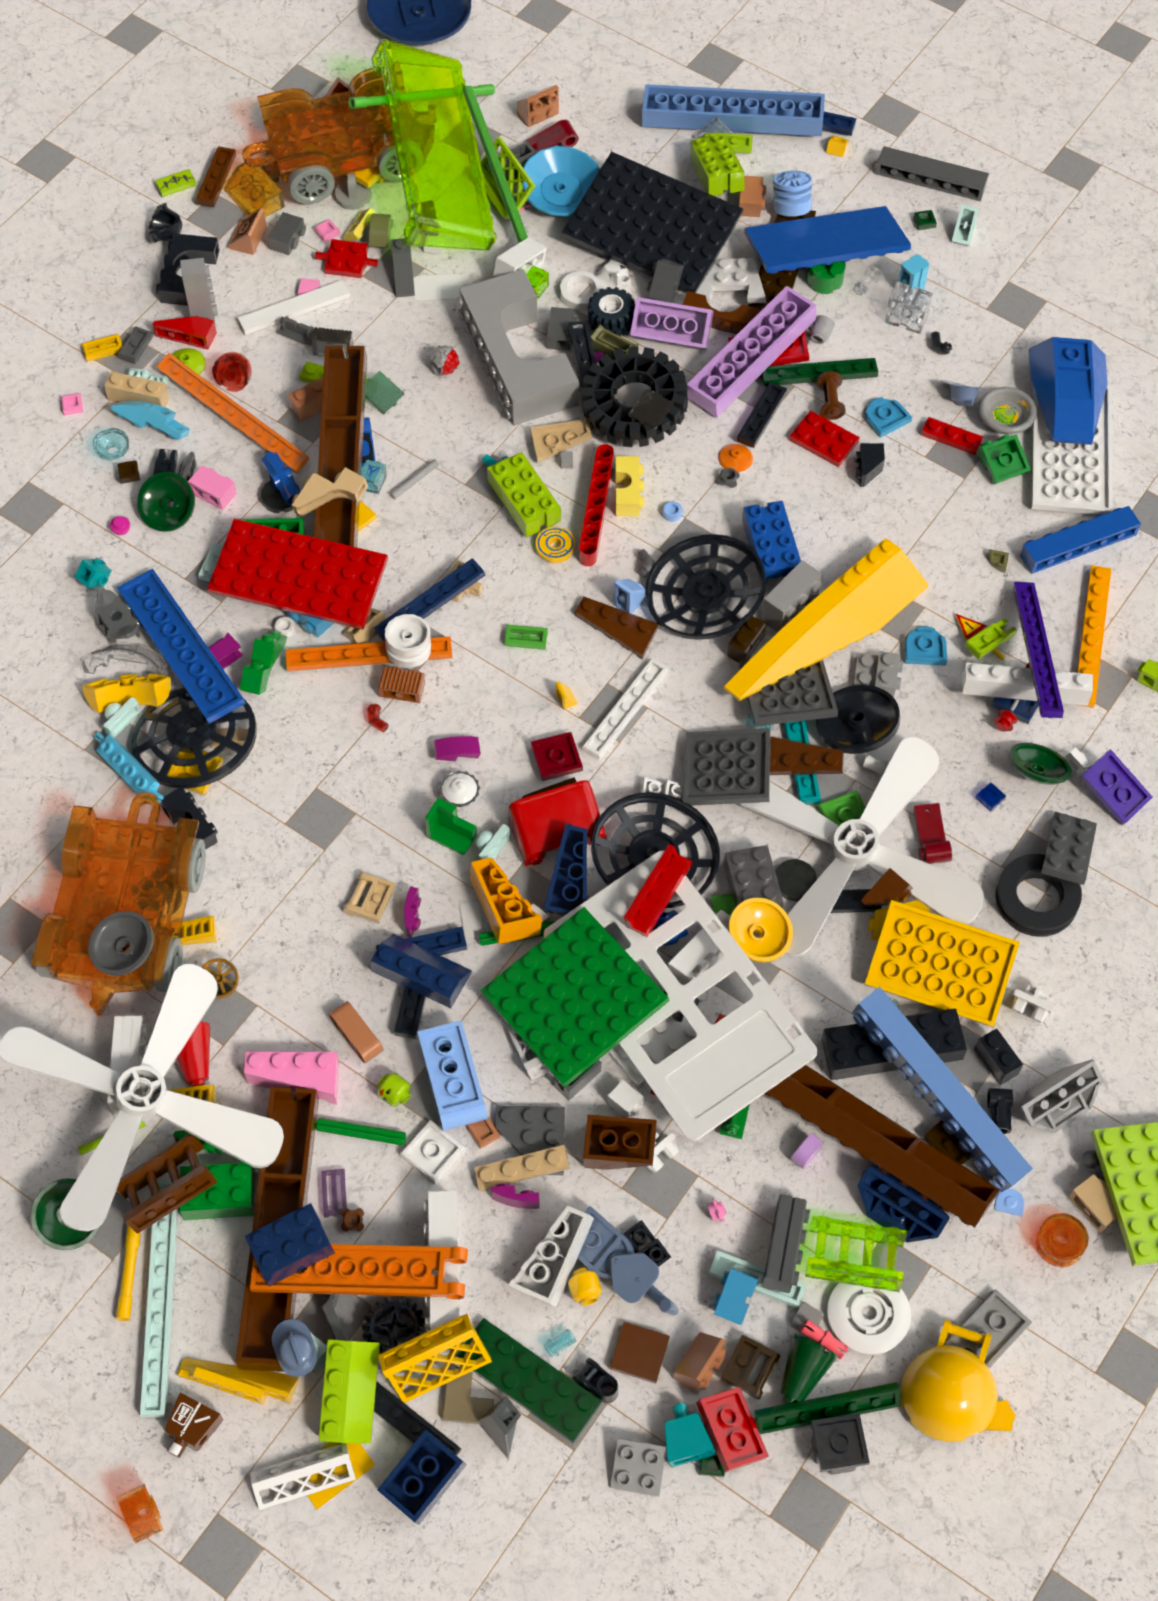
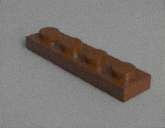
[196,146,236,207]

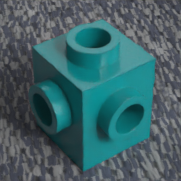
[74,558,112,589]

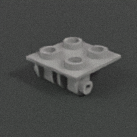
[610,1438,667,1496]

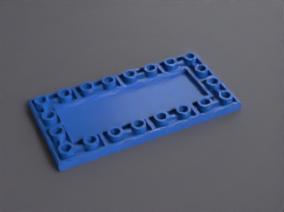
[744,206,911,273]

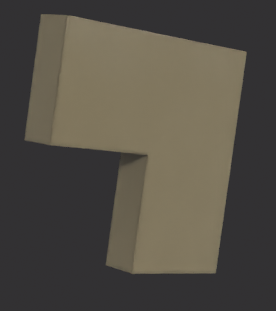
[443,1372,494,1424]

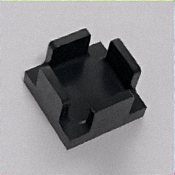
[811,1413,870,1475]

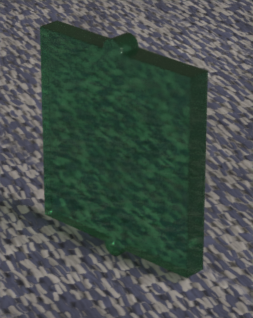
[365,371,405,414]

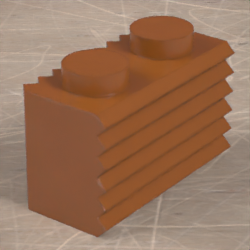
[378,666,425,703]

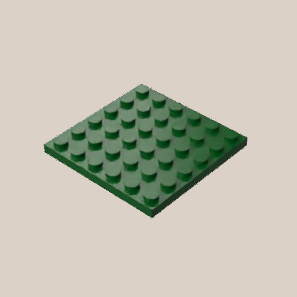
[480,907,670,1088]

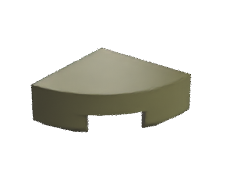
[988,549,1009,573]

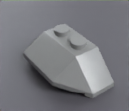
[1020,1059,1103,1133]

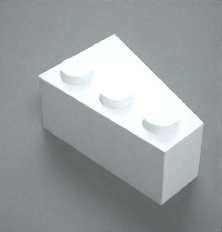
[493,237,547,278]

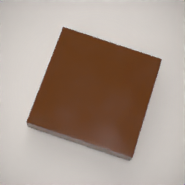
[610,1322,670,1384]

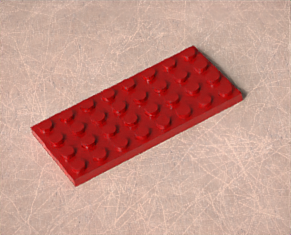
[207,518,389,630]

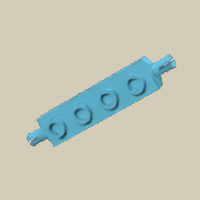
[94,732,163,803]

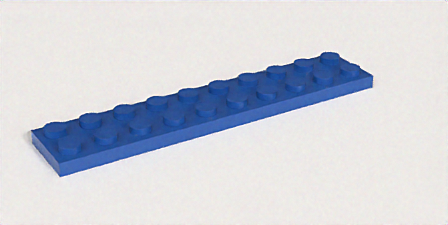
[117,568,246,724]

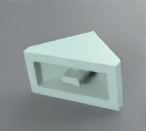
[952,204,980,246]

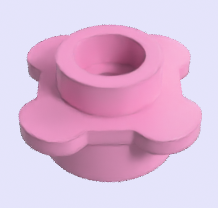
[707,1198,727,1222]

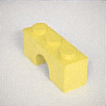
[615,456,644,516]

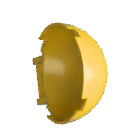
[900,1319,998,1442]

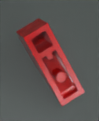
[153,316,217,350]

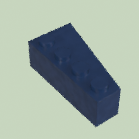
[544,824,587,916]

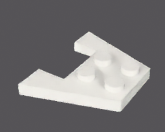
[696,258,767,304]

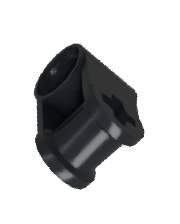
[573,1358,618,1403]

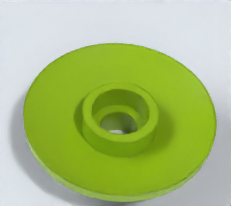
[172,348,206,375]

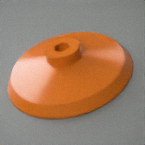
[718,444,753,472]

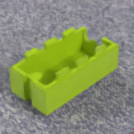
[690,135,744,196]
[487,452,561,538]

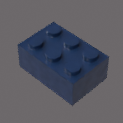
[245,1203,335,1286]
[377,1429,467,1525]

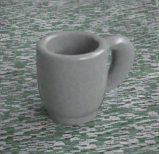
[804,315,835,344]

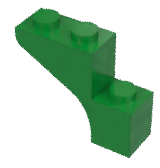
[240,630,287,695]

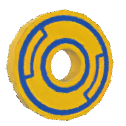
[536,527,575,563]

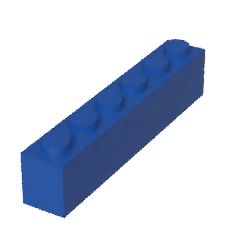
[1020,506,1141,574]

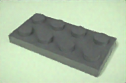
[1041,812,1097,885]

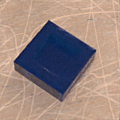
[975,782,1006,812]

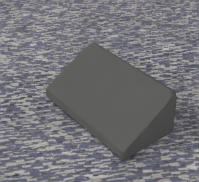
[178,452,197,481]

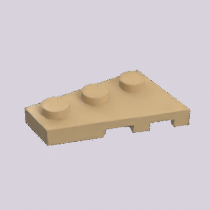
[530,419,591,463]

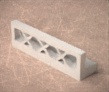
[250,1443,356,1510]

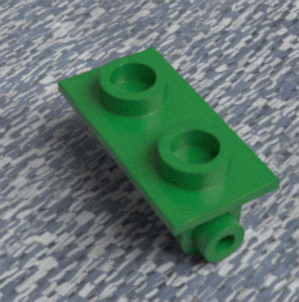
[720,1104,750,1139]

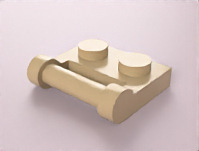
[343,872,396,924]

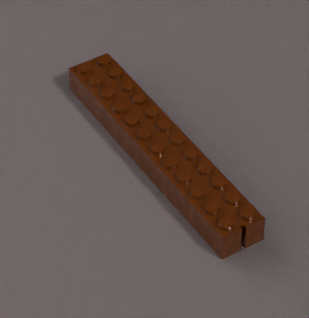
[314,346,367,547]
[765,1065,1000,1228]
[236,1087,319,1372]

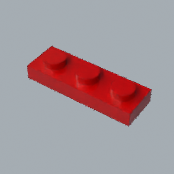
[921,417,983,455]

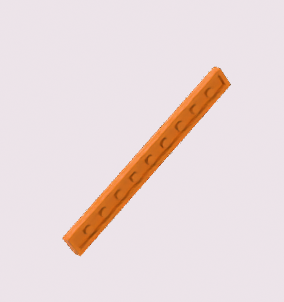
[156,353,310,474]

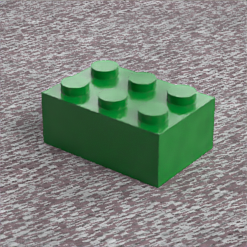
[180,1162,254,1221]

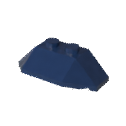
[857,1165,950,1243]

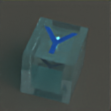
[361,460,387,495]

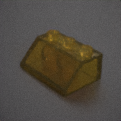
[224,159,285,218]

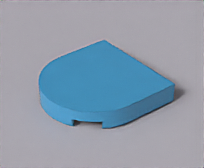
[865,397,912,438]
[904,626,947,665]

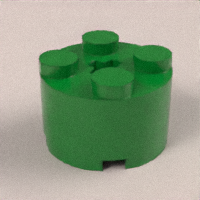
[806,261,846,294]

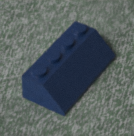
[371,934,472,1008]

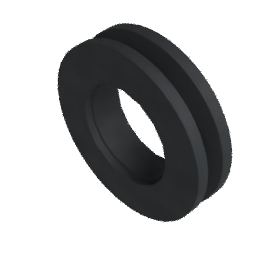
[995,854,1082,937]

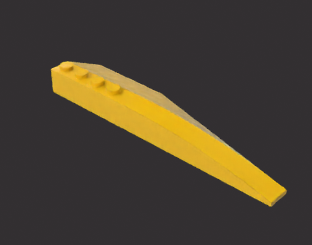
[724,538,929,701]

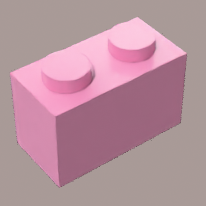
[188,465,237,510]

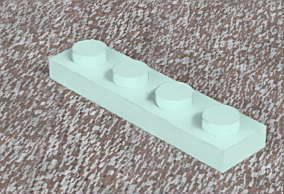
[709,1250,807,1309]

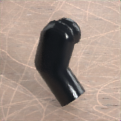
[930,331,952,355]

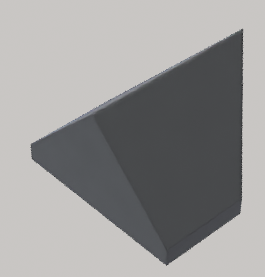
[478,1396,521,1460]

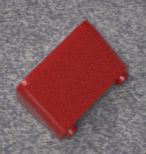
[508,780,607,866]

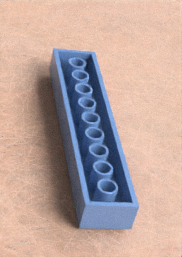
[642,84,825,136]
[852,987,1033,1192]

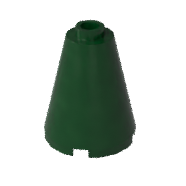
[780,1333,838,1403]

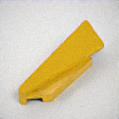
[177,1357,299,1405]

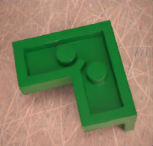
[425,798,477,855]

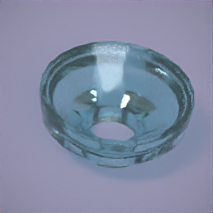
[93,428,129,460]

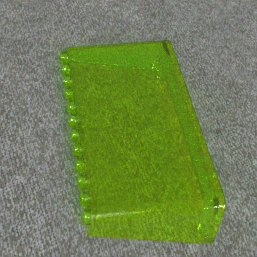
[371,39,497,251]

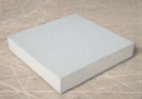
[400,1120,465,1184]

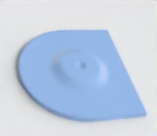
[995,1189,1024,1217]

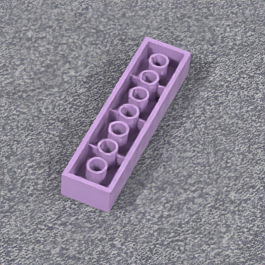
[687,286,816,418]

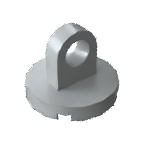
[335,173,372,210]

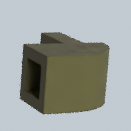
[369,213,393,248]

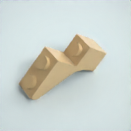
[292,467,368,516]

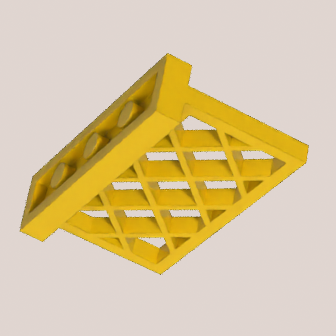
[378,1313,492,1403]

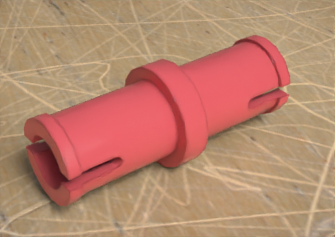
[800,1319,848,1359]

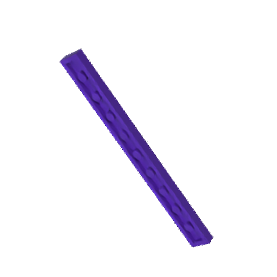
[1013,582,1064,718]

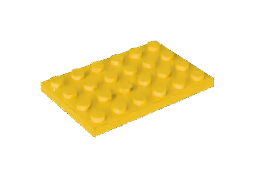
[864,900,1020,1028]

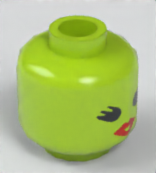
[376,1073,411,1107]

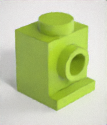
[1137,659,1158,692]

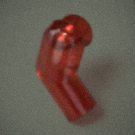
[367,704,389,733]

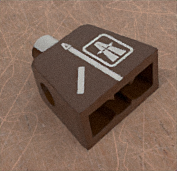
[165,1392,223,1458]

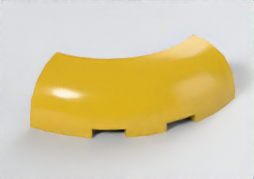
[82,673,171,713]

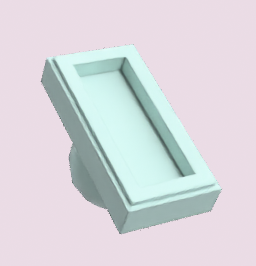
[103,697,141,737]
[475,824,510,860]

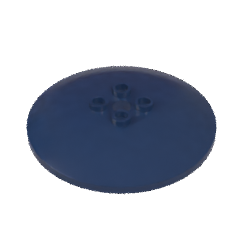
[367,0,471,45]

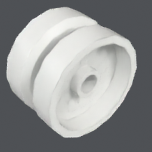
[385,614,431,668]

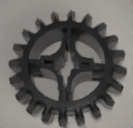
[362,1296,427,1354]

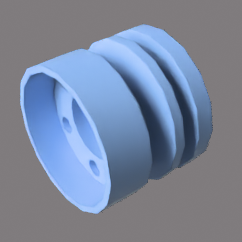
[773,170,812,216]

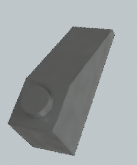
[391,238,415,297]

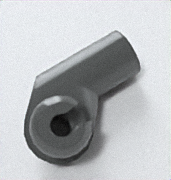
[637,549,655,577]

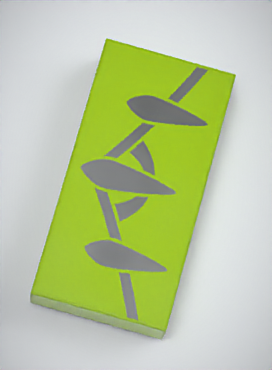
[155,169,197,197]

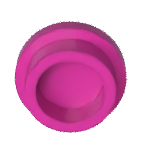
[110,516,130,535]

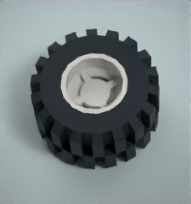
[588,287,635,337]

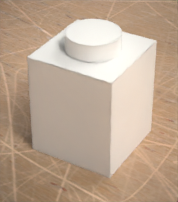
[607,1079,644,1118]

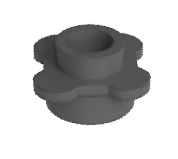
[718,468,740,488]

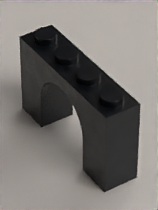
[156,233,220,306]

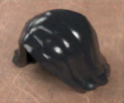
[148,203,182,243]

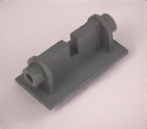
[278,316,320,346]

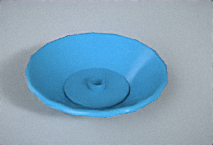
[523,146,600,217]

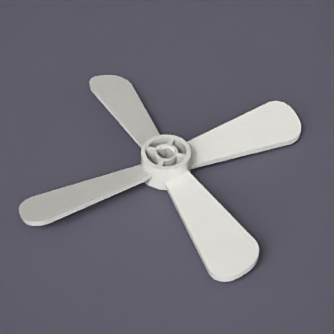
[739,737,984,957]
[0,964,284,1231]

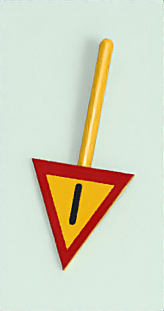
[955,613,1005,660]

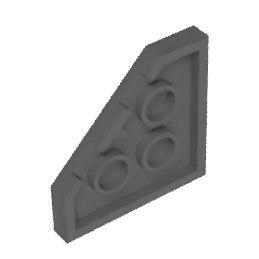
[496,1106,565,1176]

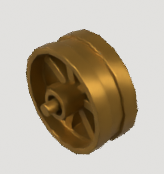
[202,958,239,999]

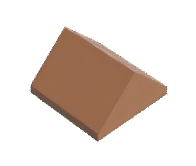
[226,208,267,255]

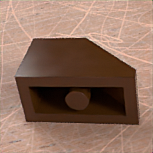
[861,868,913,907]

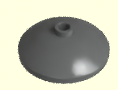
[88,911,154,976]

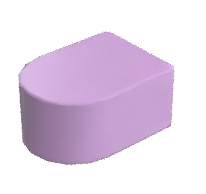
[791,1133,823,1169]

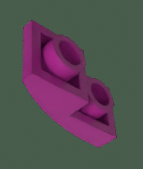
[433,736,481,762]
[404,886,422,938]
[491,1183,540,1209]

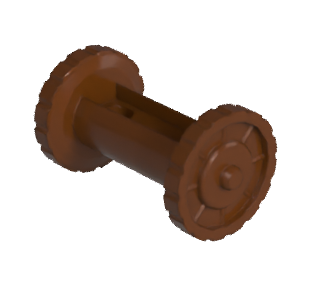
[816,371,846,420]

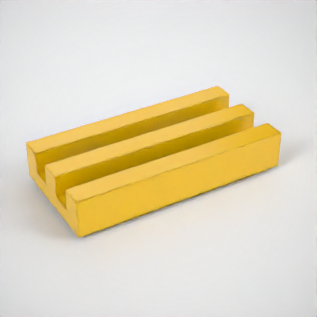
[82,334,123,362]

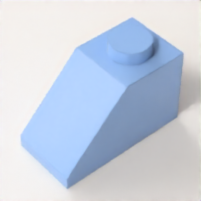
[614,579,645,614]

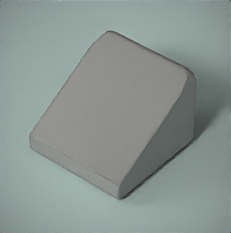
[790,1302,824,1334]

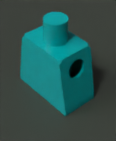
[665,1403,717,1468]

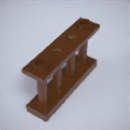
[117,1134,217,1234]

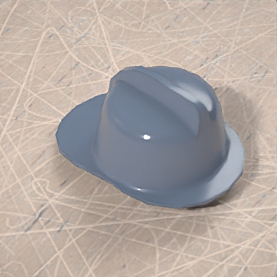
[940,380,983,406]
[272,1319,318,1377]

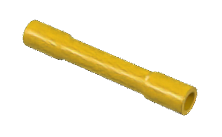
[116,1225,141,1321]

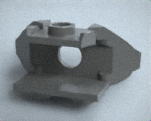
[94,588,141,644]

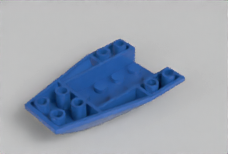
[1029,337,1108,445]

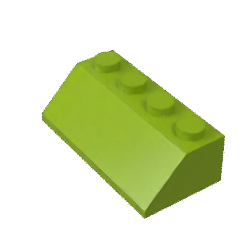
[319,1339,380,1444]

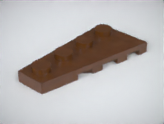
[575,596,658,660]
[770,737,844,775]

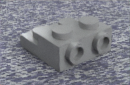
[853,651,903,697]

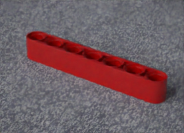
[579,444,614,566]

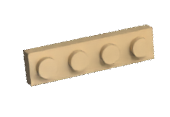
[474,1145,570,1192]

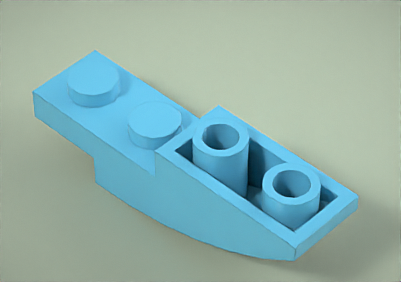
[110,400,190,440]

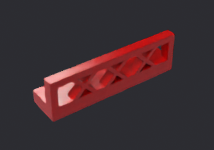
[623,844,692,937]

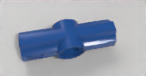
[262,451,300,505]

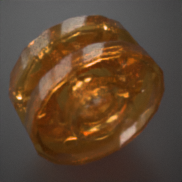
[1035,1213,1089,1268]

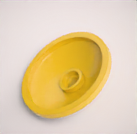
[728,898,793,963]

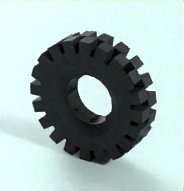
[581,346,688,447]

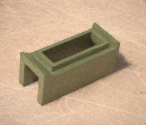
[590,325,640,359]

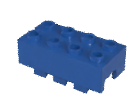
[742,500,801,584]

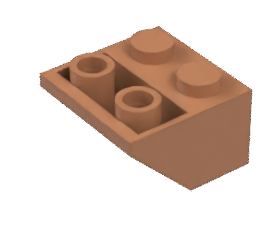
[517,85,559,128]
[673,1332,727,1394]

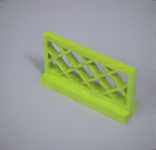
[470,137,536,220]

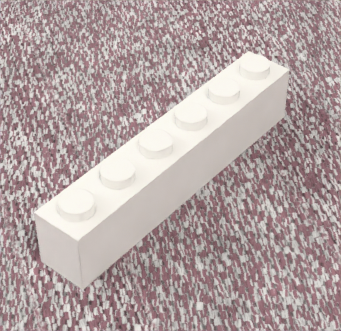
[962,663,1093,706]

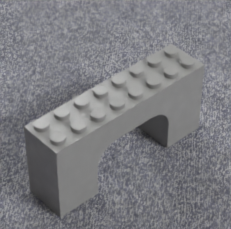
[457,269,579,425]

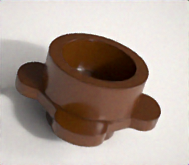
[341,1208,364,1232]

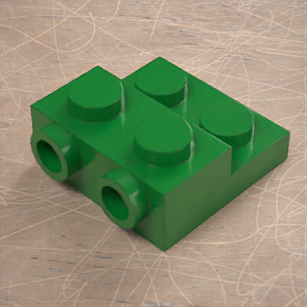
[977,434,1031,485]

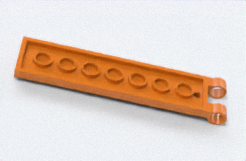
[250,1244,468,1300]

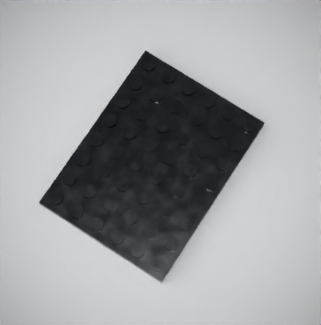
[561,151,743,293]

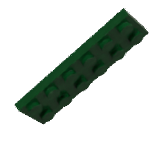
[455,1318,602,1443]

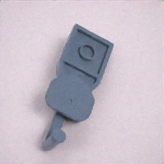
[578,1206,679,1316]

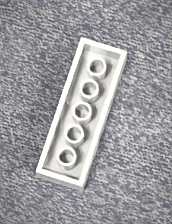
[424,1191,461,1344]

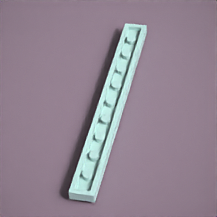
[140,1180,178,1418]

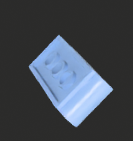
[417,1020,488,1131]

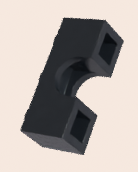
[160,787,218,850]

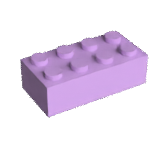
[630,297,714,349]

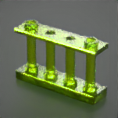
[805,1216,907,1292]

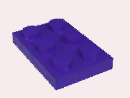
[1080,749,1153,825]

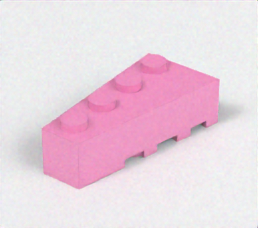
[244,1052,339,1105]

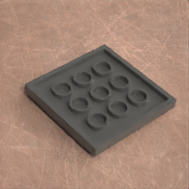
[739,659,838,726]
[683,728,771,806]

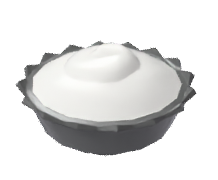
[438,770,481,807]

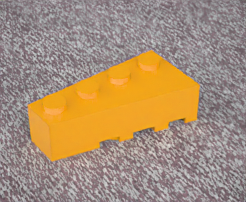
[470,857,542,945]

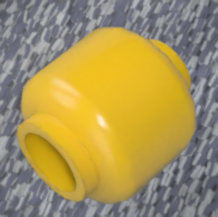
[568,1268,602,1306]

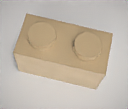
[1069,1174,1117,1234]

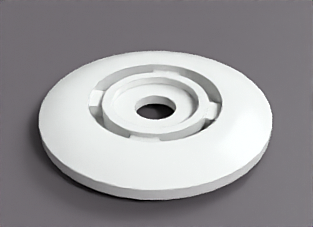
[827,1272,911,1355]

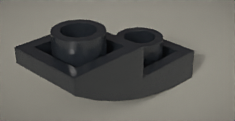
[623,1220,671,1267]

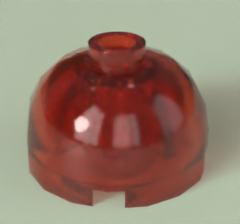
[212,352,252,392]

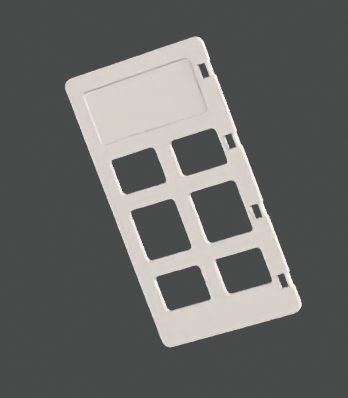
[544,851,817,1141]

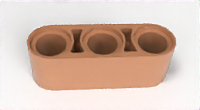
[328,1001,384,1063]

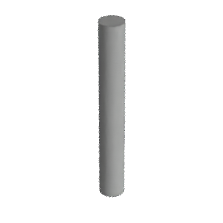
[390,459,439,500]

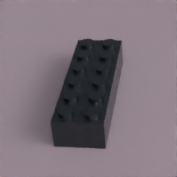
[821,1008,967,1081]

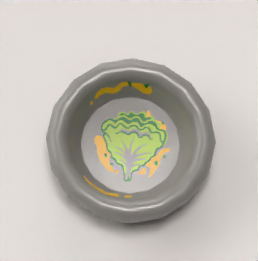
[979,386,1037,435]

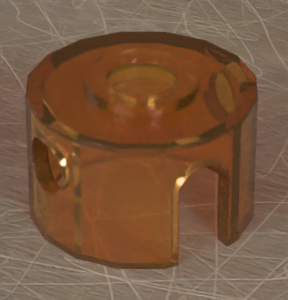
[116,1484,164,1544]

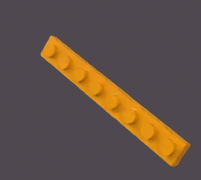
[1074,565,1112,708]

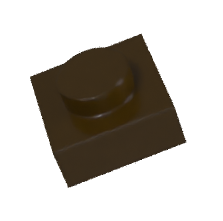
[117,460,141,484]

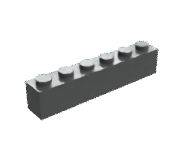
[876,146,989,202]

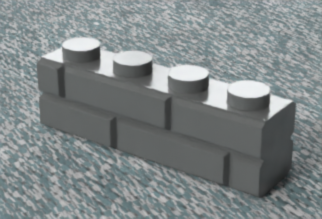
[762,1194,810,1293]

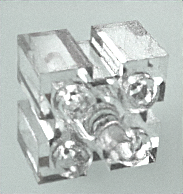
[885,281,933,334]

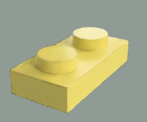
[343,207,375,241]

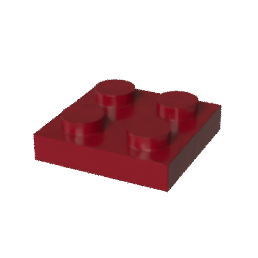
[531,732,583,781]

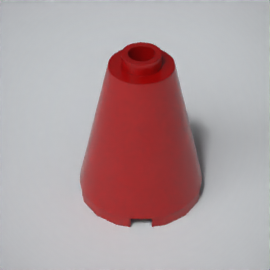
[176,1022,210,1087]

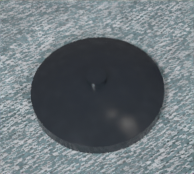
[815,685,901,754]

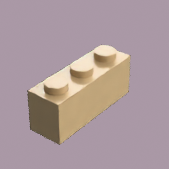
[104,371,169,407]

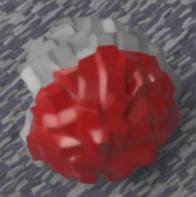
[430,345,460,376]

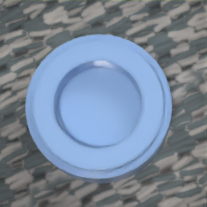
[662,501,682,522]

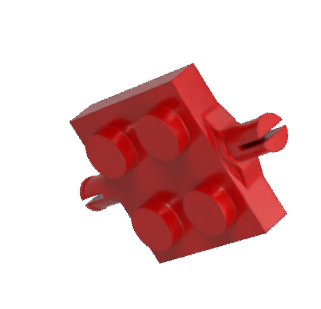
[315,239,379,278]

